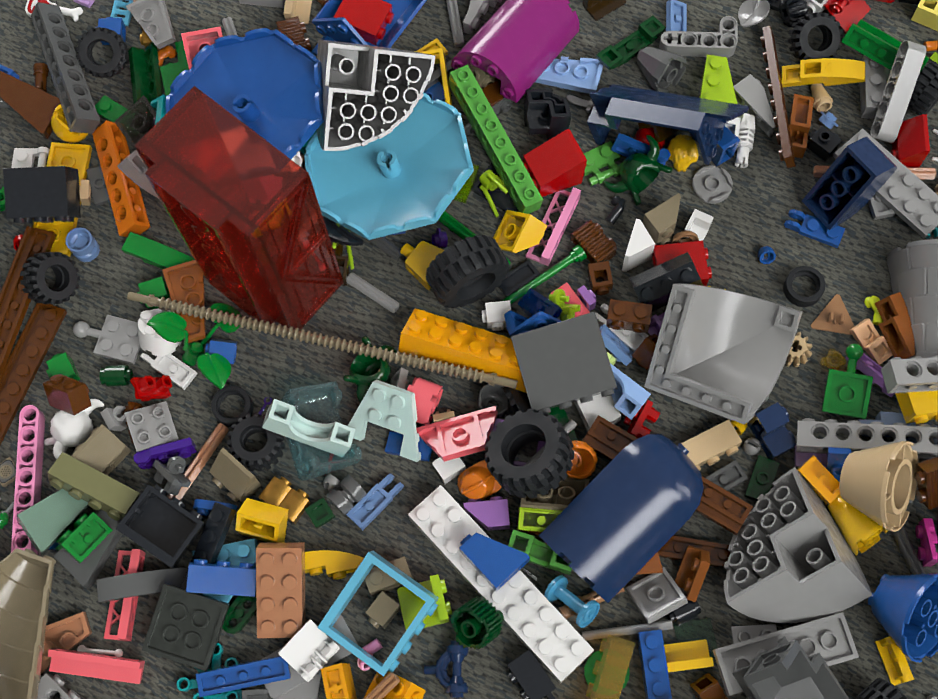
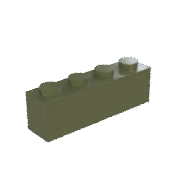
[47,452,140,521]

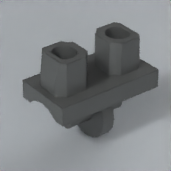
[153,456,191,495]

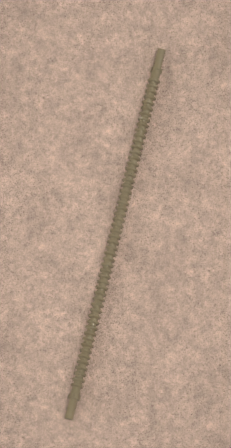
[127,292,518,389]

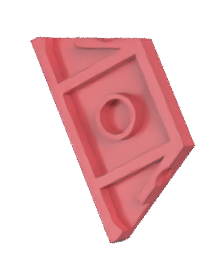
[416,406,498,462]

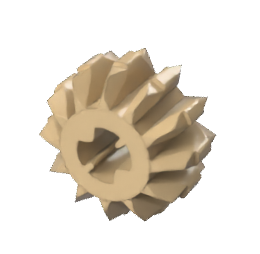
[786,332,812,367]

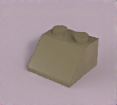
[643,193,681,245]
[209,448,262,503]

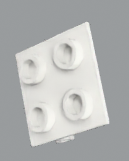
[278,619,340,682]

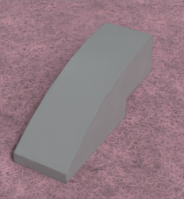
[117,150,182,204]

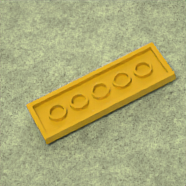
[33,142,92,257]

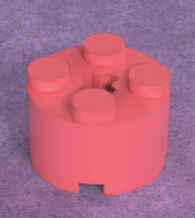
[407,377,443,425]

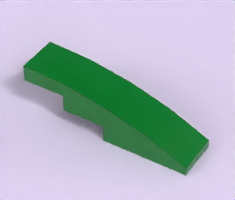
[121,232,209,276]

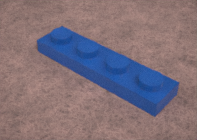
[196,656,291,697]

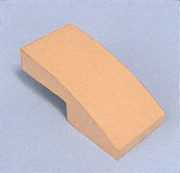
[849,319,893,365]

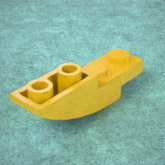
[782,58,866,87]
[305,550,364,580]

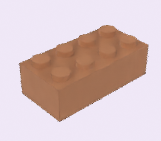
[256,542,306,638]

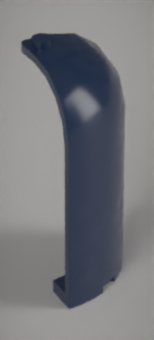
[539,434,704,603]

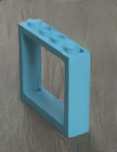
[317,551,439,677]

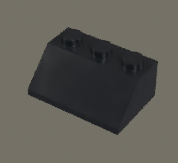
[630,252,703,312]

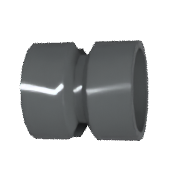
[326,474,367,516]

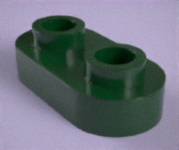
[222,596,257,634]

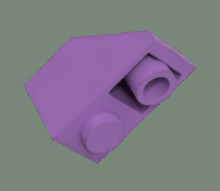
[464,496,510,531]

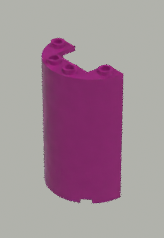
[451,0,579,103]

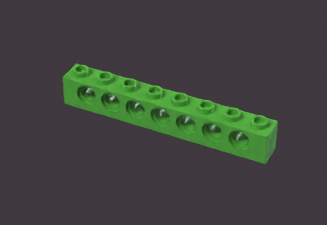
[448,65,543,214]

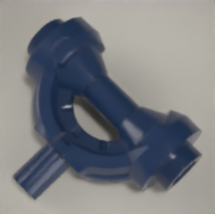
[424,641,469,698]

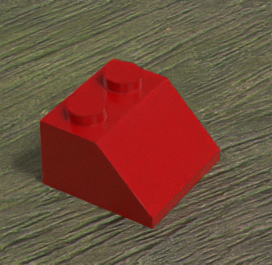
[890,114,930,167]

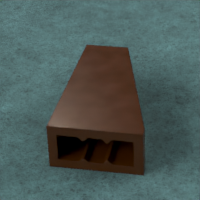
[0,71,61,139]

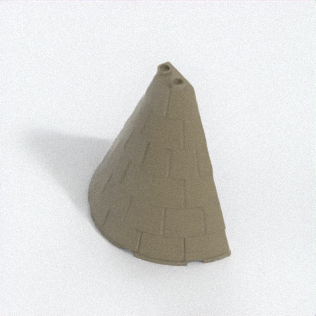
[0,548,56,699]

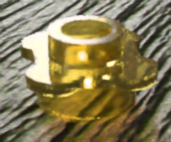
[820,349,846,371]

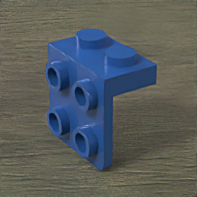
[504,310,561,336]

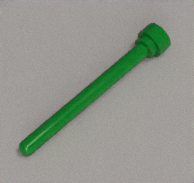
[502,244,587,304]

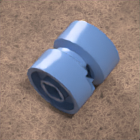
[65,227,100,262]

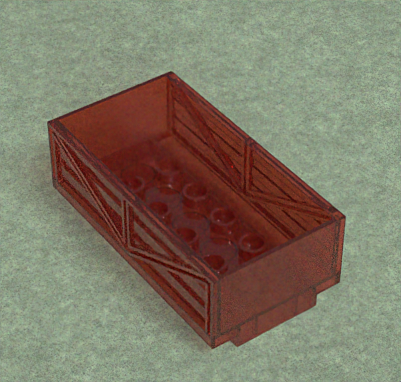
[135,86,343,331]

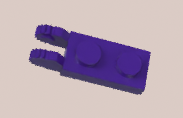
[133,437,197,470]

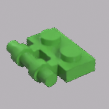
[584,141,623,186]

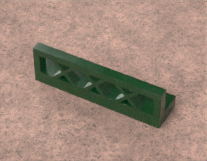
[128,41,162,121]

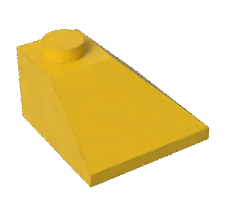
[493,210,547,253]

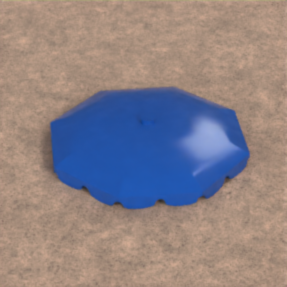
[165,28,324,187]

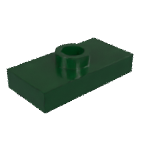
[744,455,780,501]

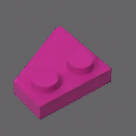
[915,518,938,567]

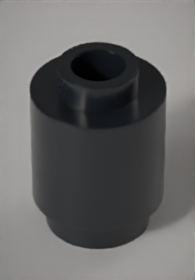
[666,597,701,627]

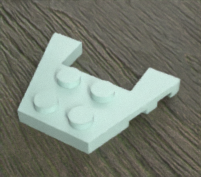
[348,380,421,462]

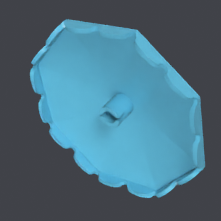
[304,92,474,240]

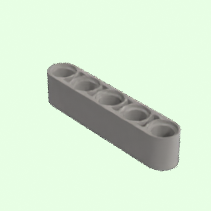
[870,40,926,143]

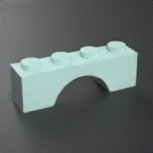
[262,399,356,457]

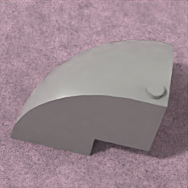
[317,39,436,151]
[723,467,872,623]

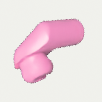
[357,638,383,671]

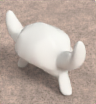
[44,399,104,460]

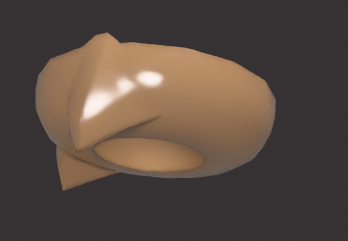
[672,231,699,244]

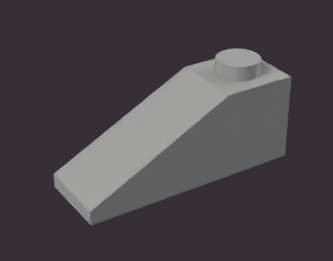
[733,74,775,137]

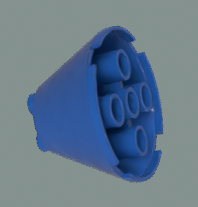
[868,573,938,662]

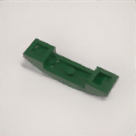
[596,15,666,70]

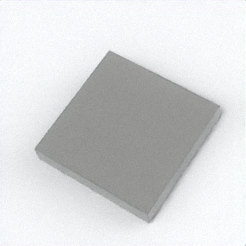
[626,567,688,624]

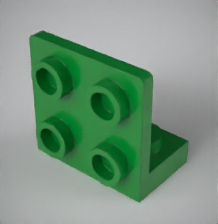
[55,512,113,564]

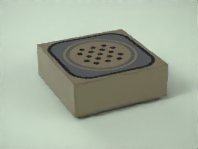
[0,457,16,488]

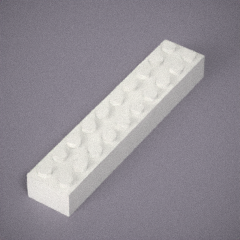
[408,485,594,684]

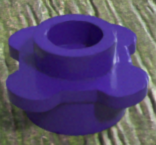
[432,228,448,248]

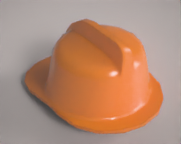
[457,460,502,500]

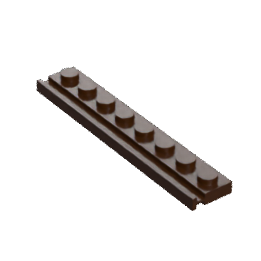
[0,226,57,378]
[0,303,67,445]
[582,415,753,535]

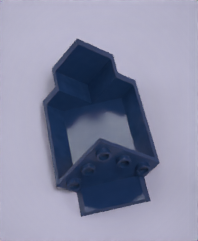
[587,84,750,165]

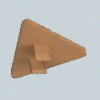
[811,294,855,335]

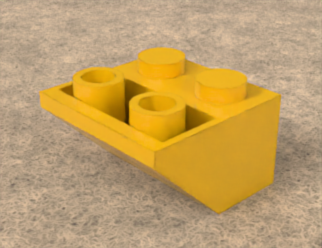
[235,498,289,543]

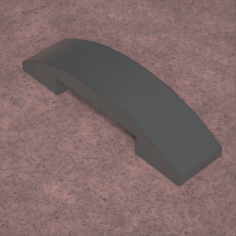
[96,568,187,603]

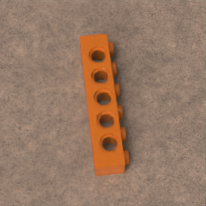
[92,120,150,237]

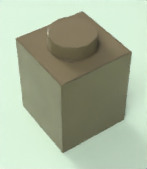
[365,591,401,629]

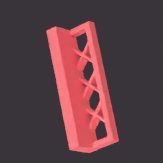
[104,549,146,641]
[48,648,145,684]

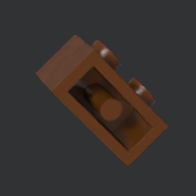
[606,299,652,333]
[43,374,92,415]

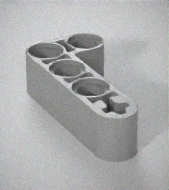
[659,16,738,58]

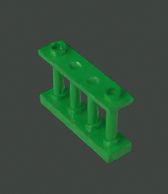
[842,19,930,72]

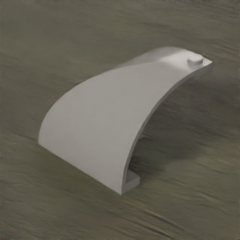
[644,284,802,424]

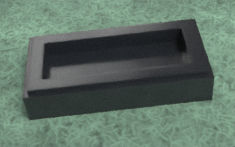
[499,259,540,298]

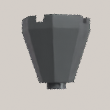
[637,47,686,93]

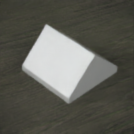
[622,219,655,272]

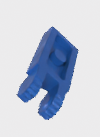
[784,209,845,248]

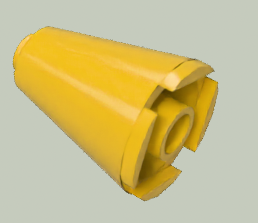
[828,495,888,555]

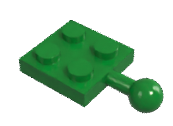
[821,343,873,419]

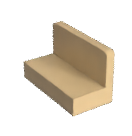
[284,0,312,24]

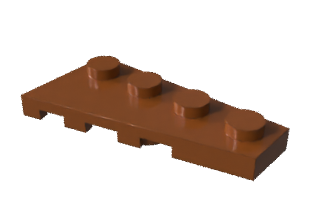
[162,258,206,343]

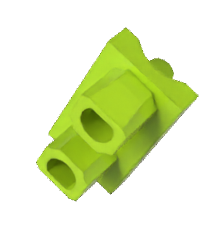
[537,289,581,321]

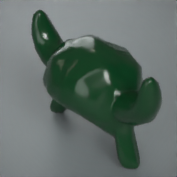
[603,135,673,206]
[343,336,397,403]

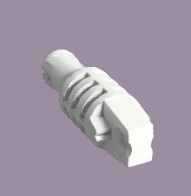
[735,113,755,168]

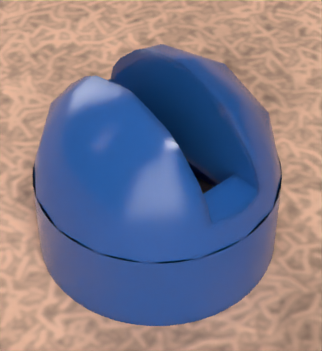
[758,246,776,264]

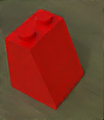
[522,129,587,197]

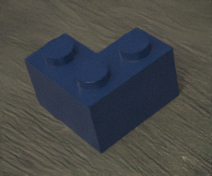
[747,402,796,460]

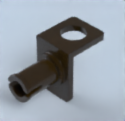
[320,241,349,286]

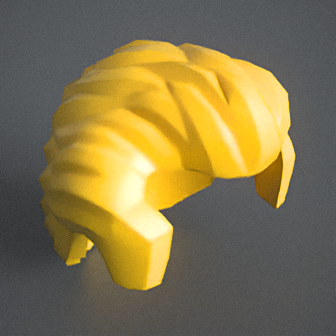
[667,134,699,172]

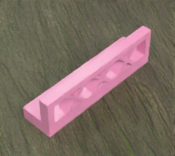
[526,187,581,266]

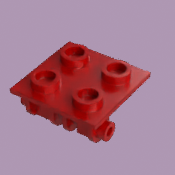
[823,0,871,34]

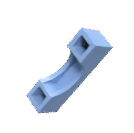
[610,363,651,420]

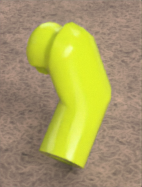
[864,295,883,326]

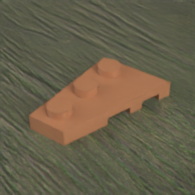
[41,612,92,673]

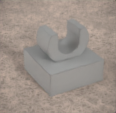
[100,406,127,431]

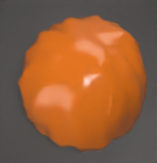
[566,440,598,479]

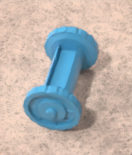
[544,575,600,628]

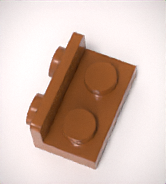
[674,545,710,602]

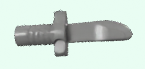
[567,95,594,114]

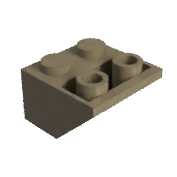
[71,424,131,476]

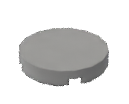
[692,165,733,204]

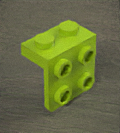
[397,574,452,630]

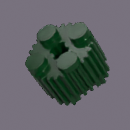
[450,596,504,649]

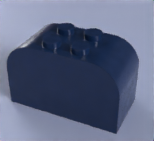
[802,137,897,230]

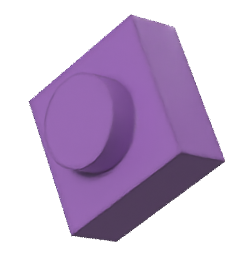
[577,285,597,312]

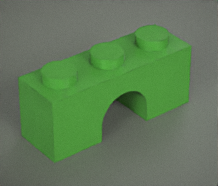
[508,529,572,575]

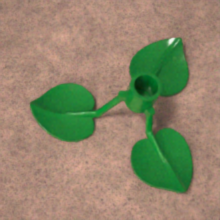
[147,303,241,389]

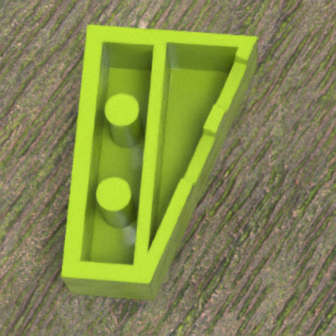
[699,55,737,104]

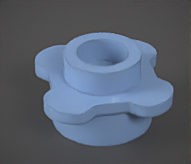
[819,111,839,129]

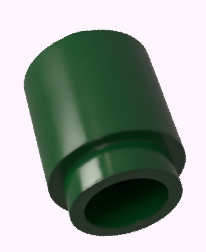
[100,365,133,387]

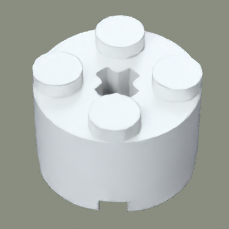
[138,308,182,356]

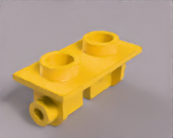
[875,637,914,686]

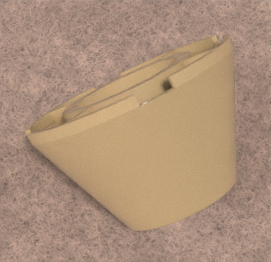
[839,441,919,532]

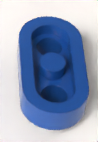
[193,499,237,516]

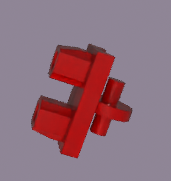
[130,376,173,402]
[622,400,660,438]

